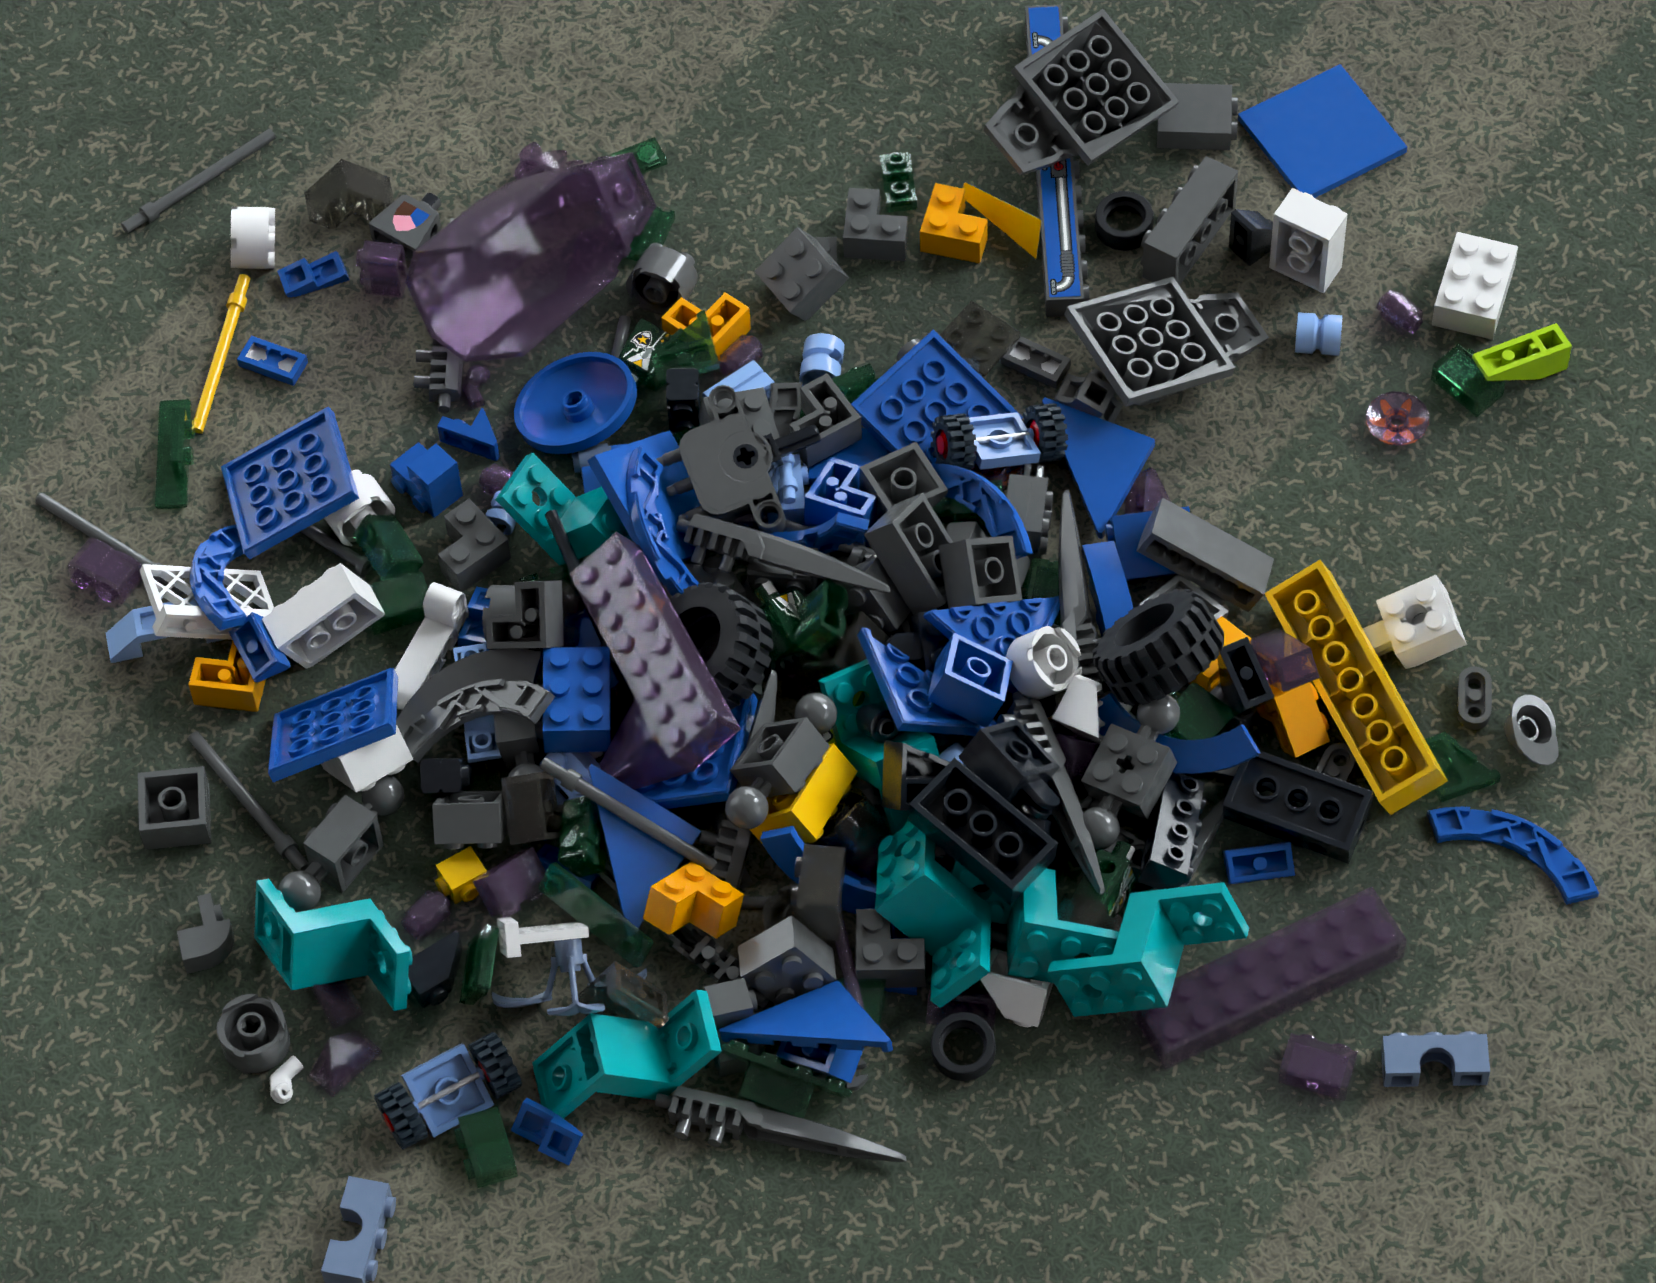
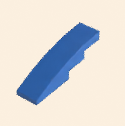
[1082,541,1133,637]

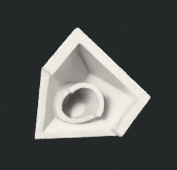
[1052,674,1105,745]

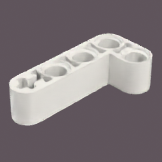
[395,582,469,710]

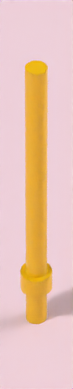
[191,274,251,434]

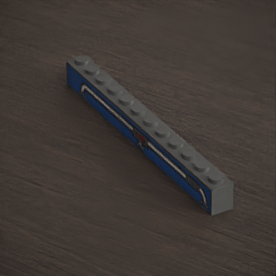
[1025,4,1090,317]

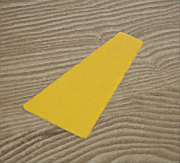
[963,182,1042,259]

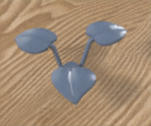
[492,938,647,1016]

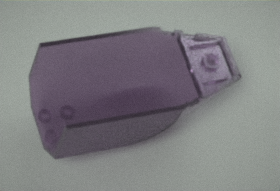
[405,152,656,362]

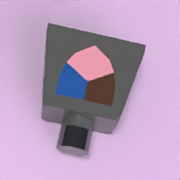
[369,193,441,265]

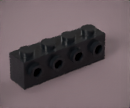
[1137,772,1206,890]

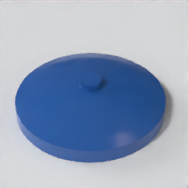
[514,352,637,454]

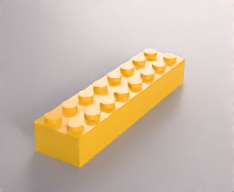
[1265,560,1448,815]

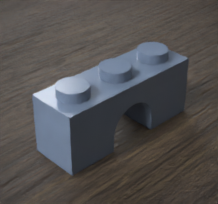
[1381,1031,1490,1087]
[321,1176,396,1283]

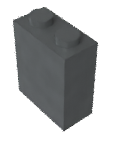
[1157,83,1238,150]

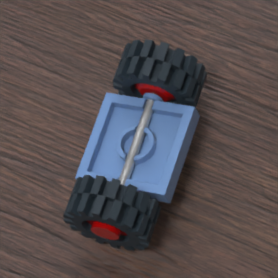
[931,403,1068,470]
[374,1032,522,1150]

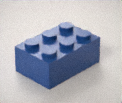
[543,647,611,753]

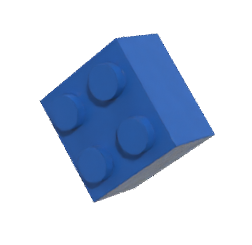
[927,633,1013,727]

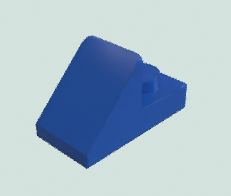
[437,408,500,461]

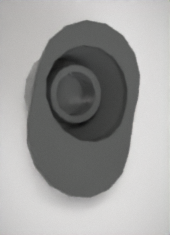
[1504,694,1559,766]

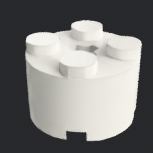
[231,207,275,269]
[324,470,395,546]
[1006,626,1082,700]

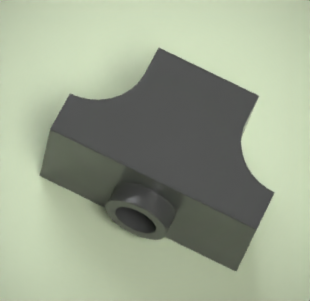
[1053,373,1123,423]

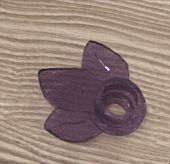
[515,142,572,188]

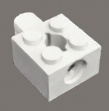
[1363,575,1467,669]

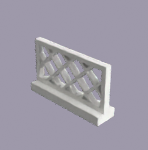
[140,564,274,640]
[497,917,589,958]

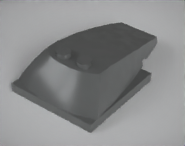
[983,9,1180,175]
[1064,277,1269,407]

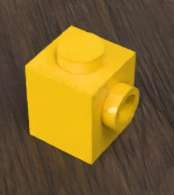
[435,846,490,904]

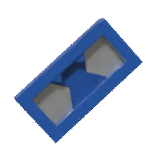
[237,336,308,386]

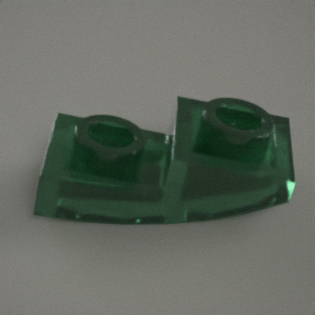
[880,152,917,212]

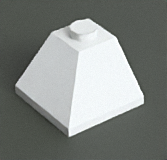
[980,948,1053,1027]

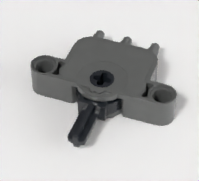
[656,385,821,533]

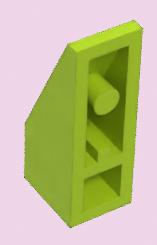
[1472,323,1572,381]

